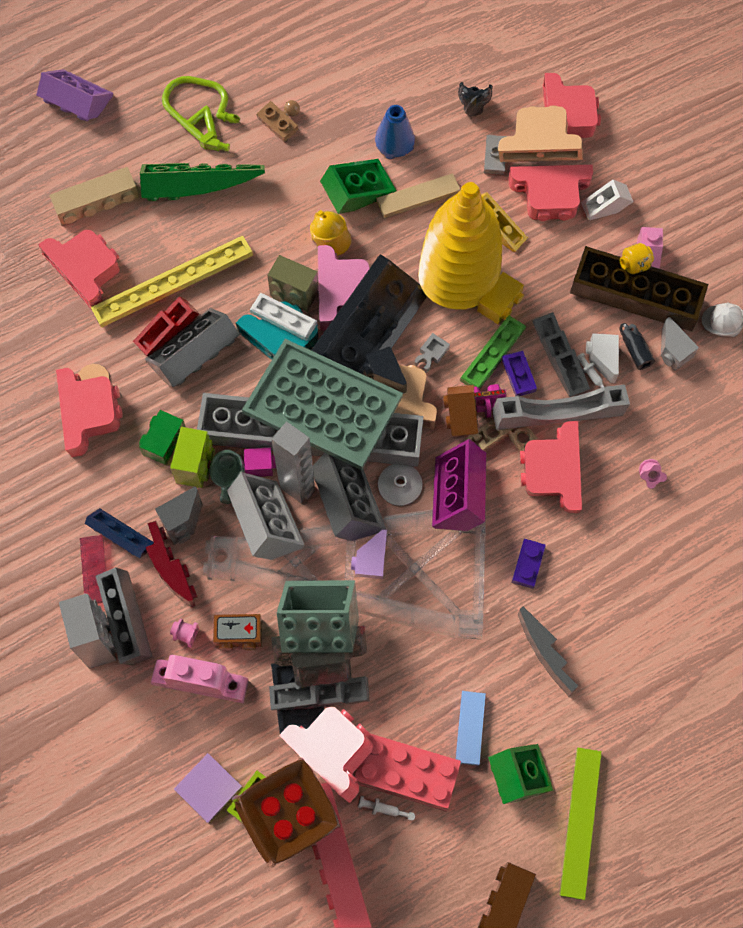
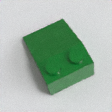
[320,159,397,214]

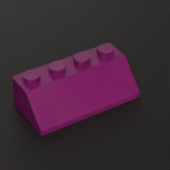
[432,439,486,531]

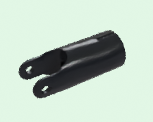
[619,323,655,370]

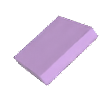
[174,753,242,824]

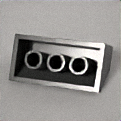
[144,308,240,387]
[313,453,386,541]

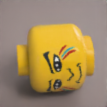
[620,243,654,274]

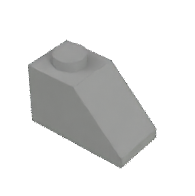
[661,317,699,371]

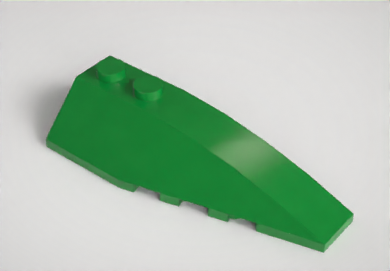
[139,163,265,201]

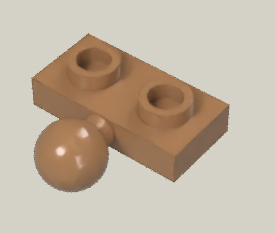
[256,100,300,143]

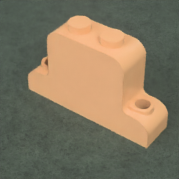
[498,106,583,162]
[394,365,437,430]

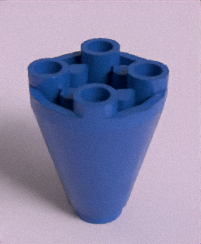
[375,105,415,159]

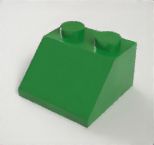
[488,744,553,804]

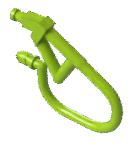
[162,76,240,152]

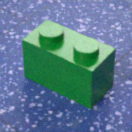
[139,410,186,465]

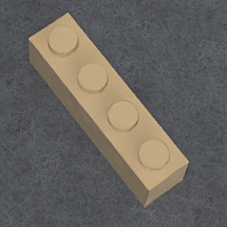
[49,167,139,225]

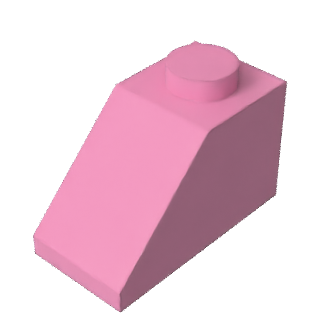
[637,227,663,269]

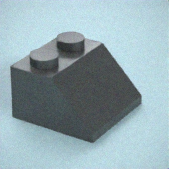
[155,486,203,545]

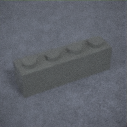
[96,567,153,666]

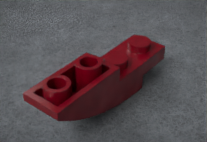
[146,521,198,607]

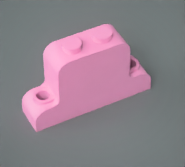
[318,245,369,331]
[151,655,249,703]

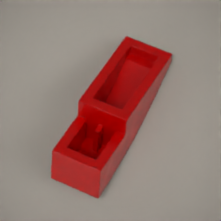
[133,296,199,356]

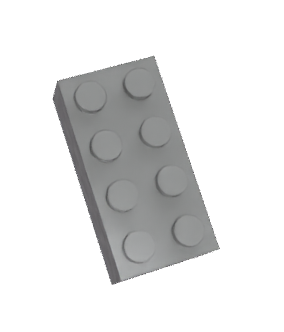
[59,594,117,669]

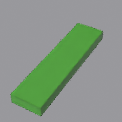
[460,315,526,389]

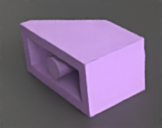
[351,530,387,579]

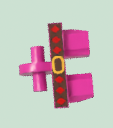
[474,384,506,418]

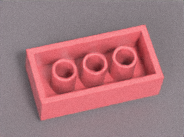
[355,734,461,812]

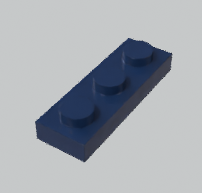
[84,508,154,559]

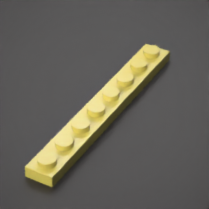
[91,236,253,328]

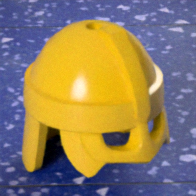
[310,210,352,256]

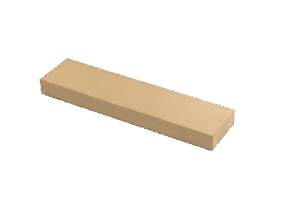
[377,173,461,218]

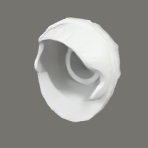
[702,302,743,337]

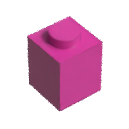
[244,448,276,477]

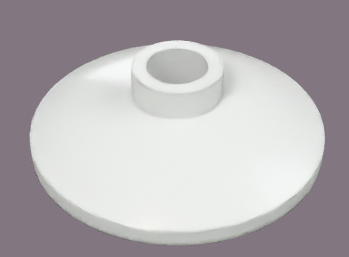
[378,464,422,506]

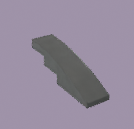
[532,312,590,397]
[518,606,578,697]
[269,676,370,711]

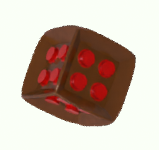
[232,757,340,868]

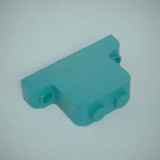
[236,301,319,360]

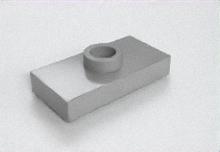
[484,135,507,175]

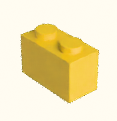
[477,271,524,325]

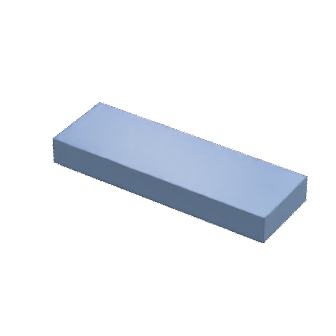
[455,691,486,766]

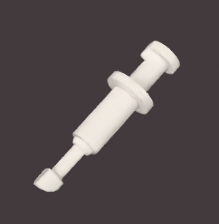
[577,353,604,388]
[358,796,415,820]

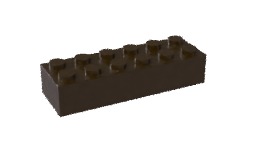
[570,246,709,332]

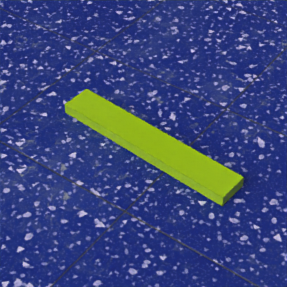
[559,747,602,900]

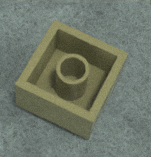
[267,255,319,312]

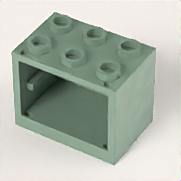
[276,580,359,653]

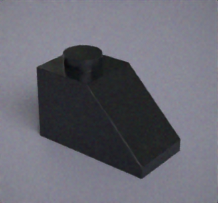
[363,346,407,394]

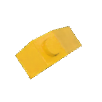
[481,192,528,252]

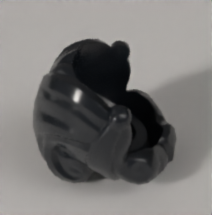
[458,82,493,117]

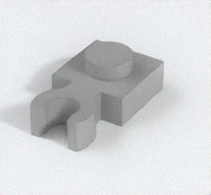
[414,333,450,373]

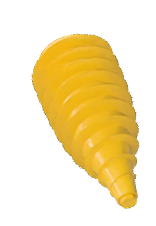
[418,182,502,309]

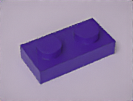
[502,351,537,396]
[511,538,546,589]

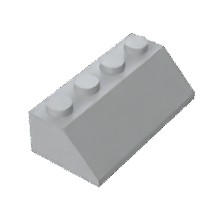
[227,472,305,560]

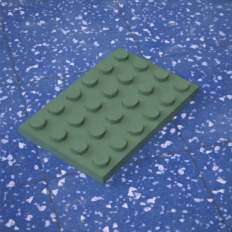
[242,339,403,470]

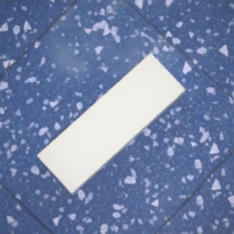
[250,293,317,341]

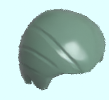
[209,450,245,504]

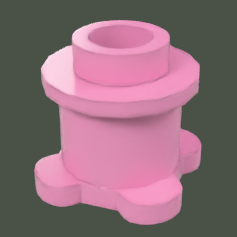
[639,459,667,489]
[170,619,199,648]

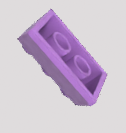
[36,69,113,121]

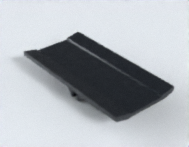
[311,254,427,378]

